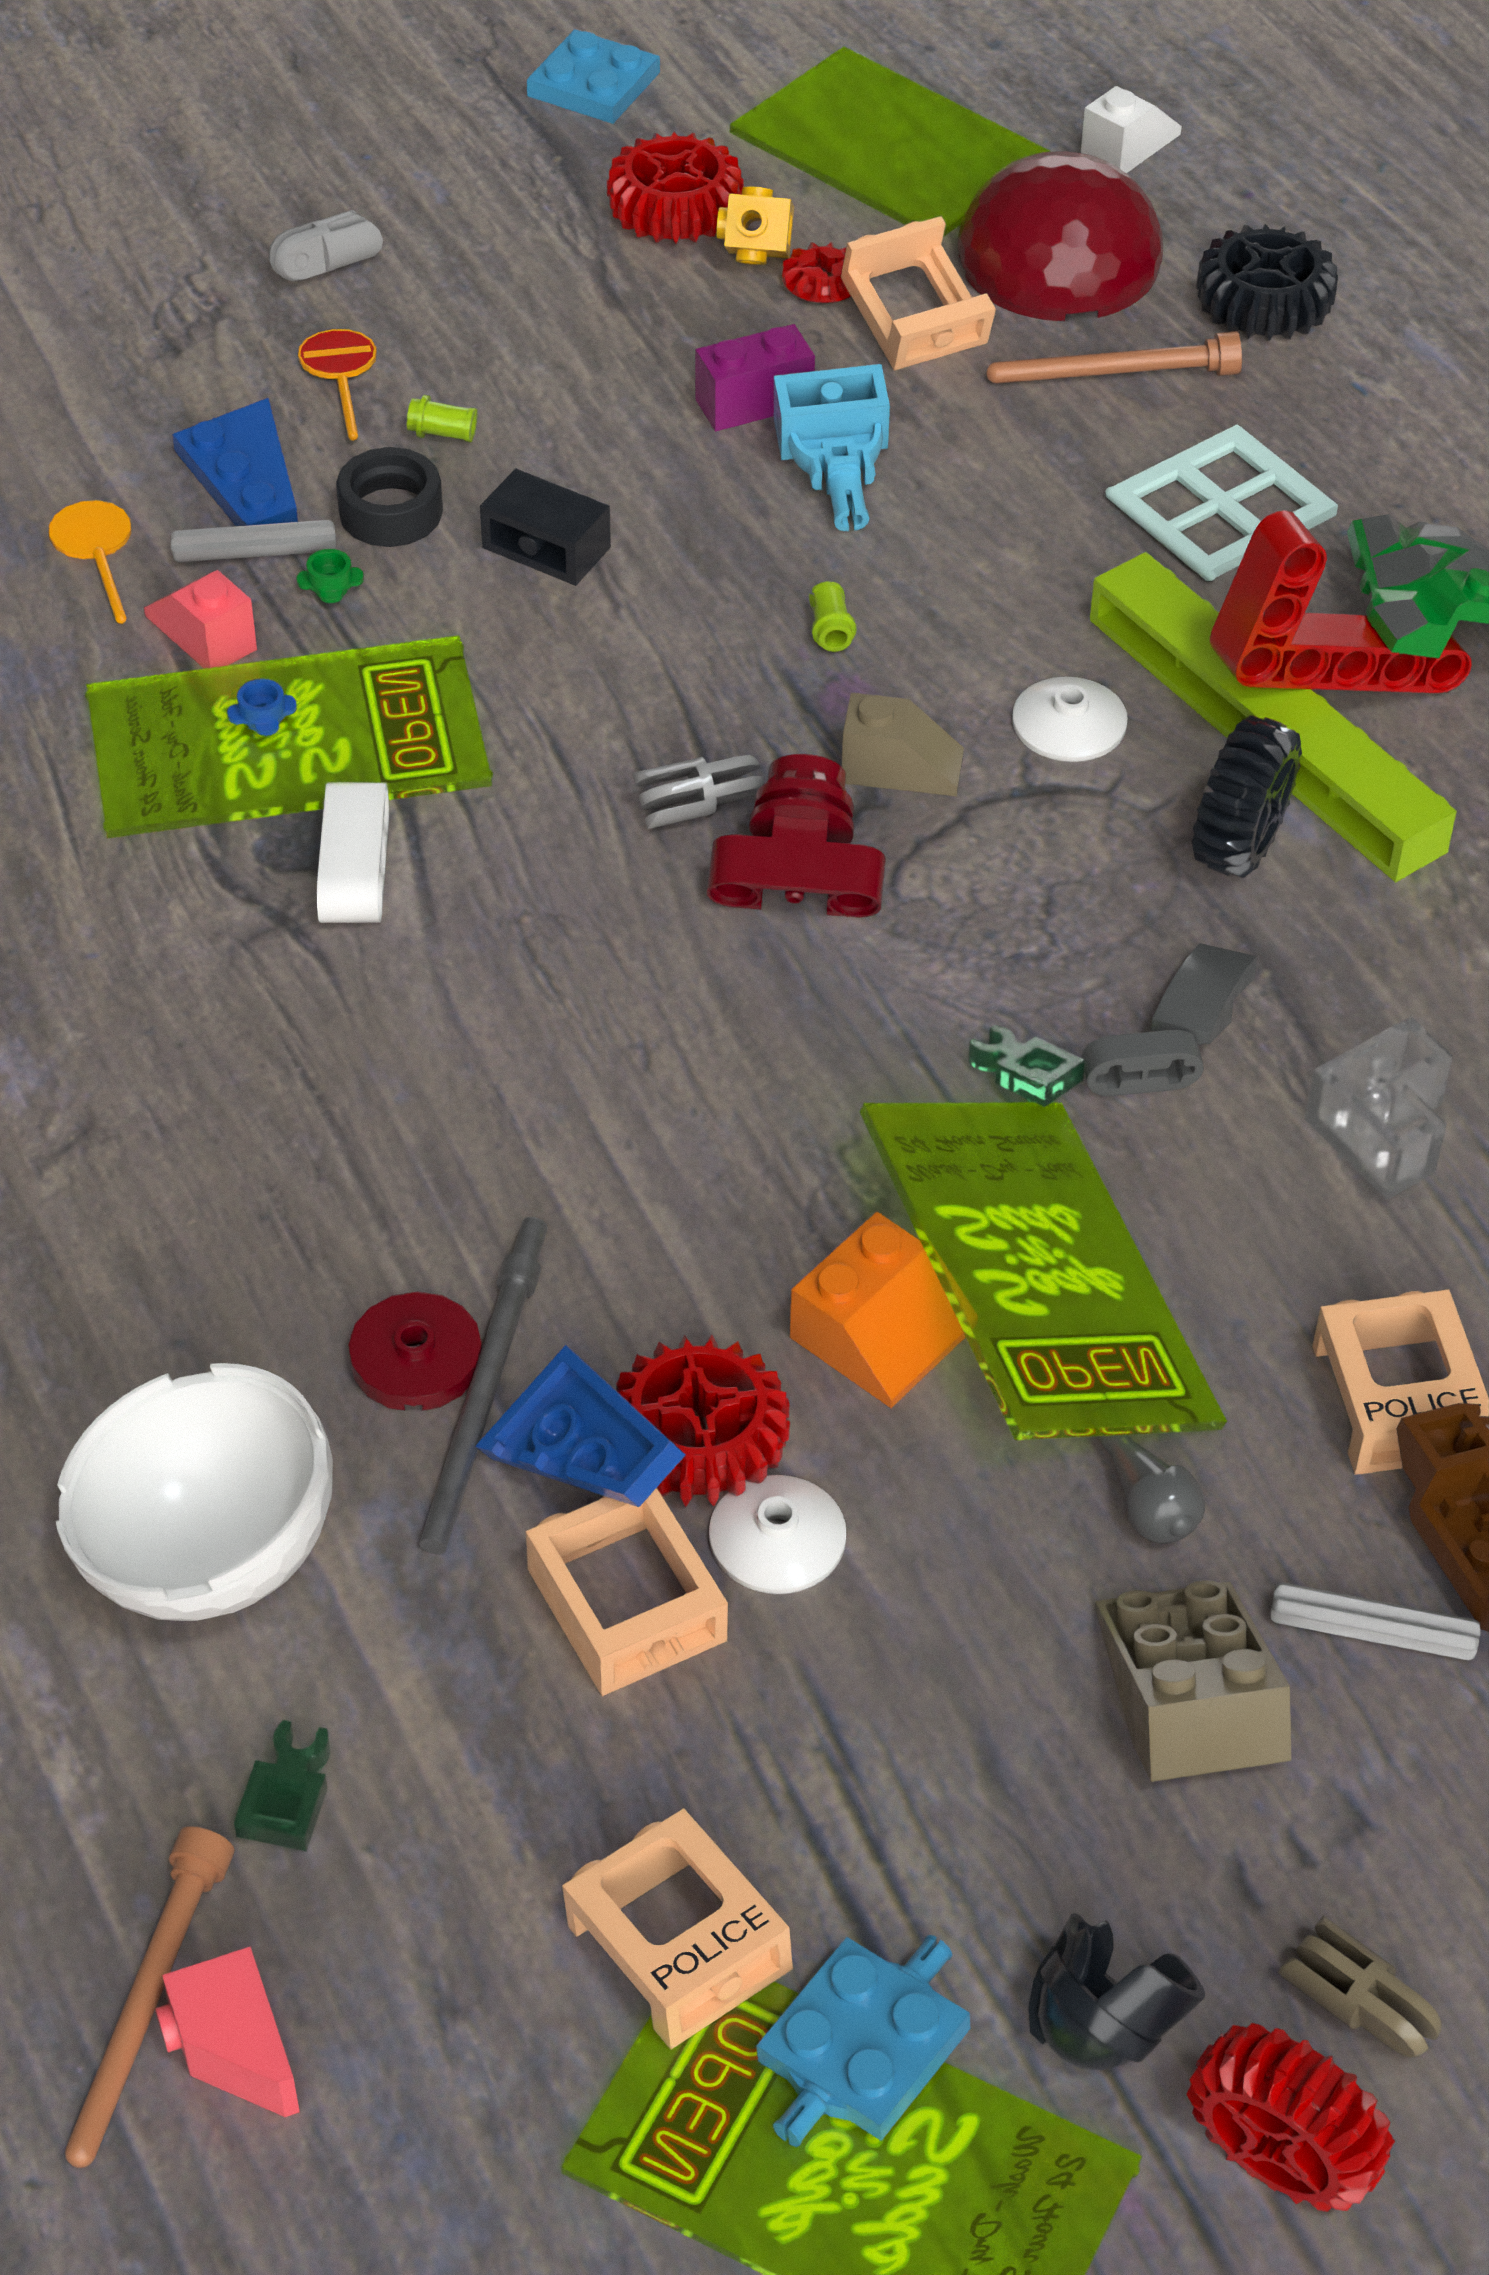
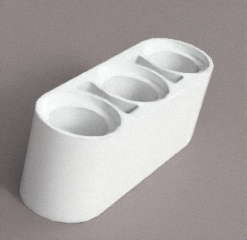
[317,782,389,923]

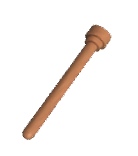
[986,331,1242,384]
[65,1827,235,2168]

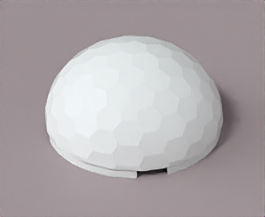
[56,1363,333,1621]

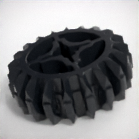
[1196,223,1338,341]
[1191,715,1302,878]

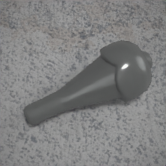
[1088,1409,1205,1544]

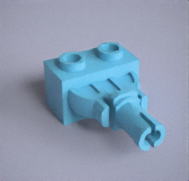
[774,364,890,531]

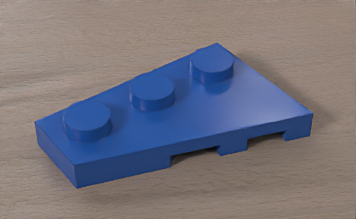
[172,398,298,526]
[475,1345,686,1507]

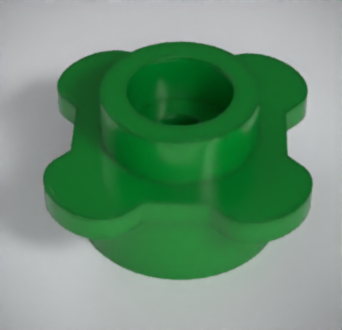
[296,549,364,603]

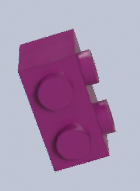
[695,324,815,432]

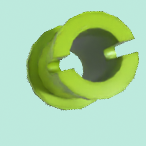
[407,395,478,442]
[809,581,857,652]

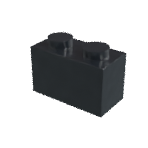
[480,468,611,586]

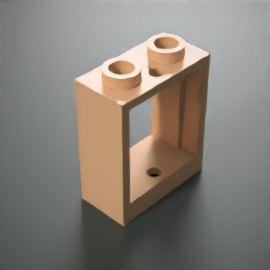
[526,1488,728,1696]

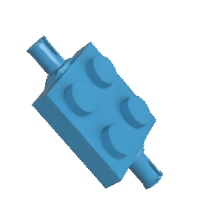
[756,1935,971,2147]

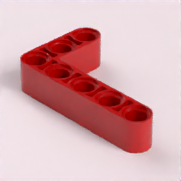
[1210,510,1472,693]

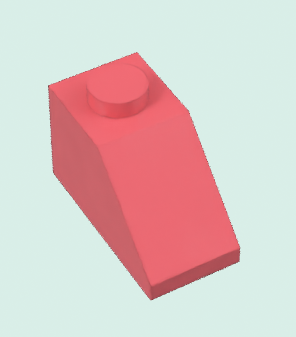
[144,570,257,675]
[155,1946,300,2117]

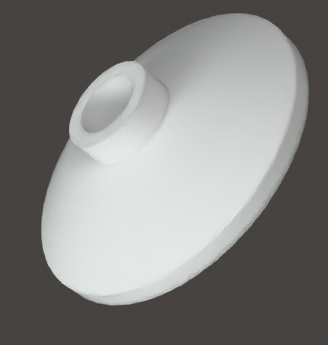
[1012,677,1128,762]
[709,1475,846,1594]

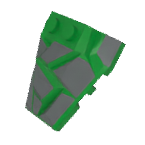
[1347,514,1489,658]

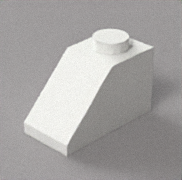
[1081,86,1182,173]

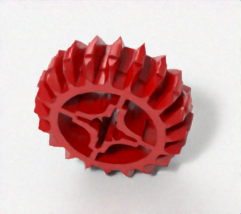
[607,131,744,244]
[616,1335,790,1507]
[1186,2023,1395,2212]

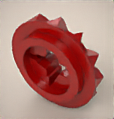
[782,242,851,303]

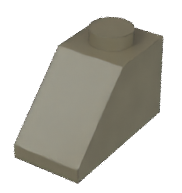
[842,692,964,797]

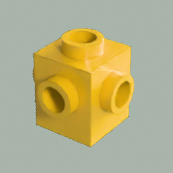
[717,187,794,265]

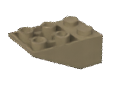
[1095,1580,1291,1782]

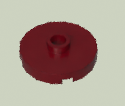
[348,1291,482,1411]

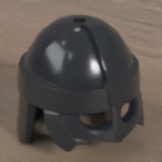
[1028,1913,1205,2070]

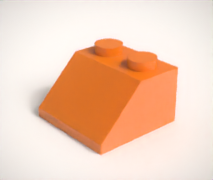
[790,1212,976,1408]

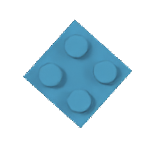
[527,29,660,124]

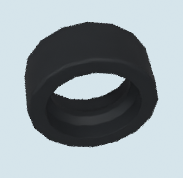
[336,447,443,547]

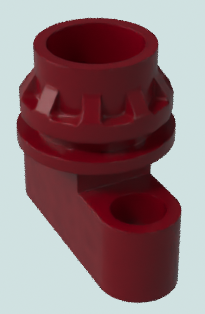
[707,754,886,918]

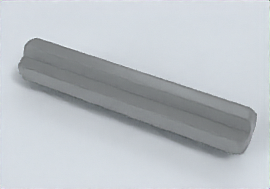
[171,520,336,562]
[1270,1582,1481,1660]

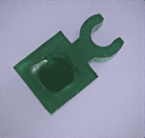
[968,1025,1085,1107]
[234,1720,330,1852]

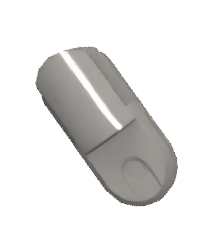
[268,210,383,281]
[633,755,764,829]

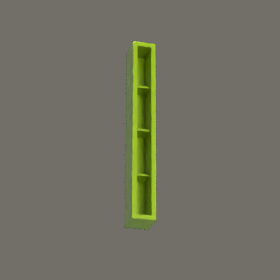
[1090,552,1457,883]

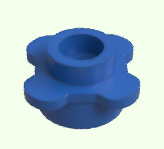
[227,679,297,736]

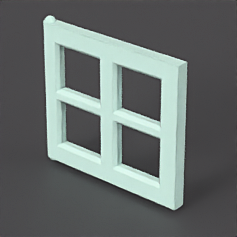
[1105,424,1338,582]

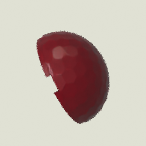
[958,151,1163,321]

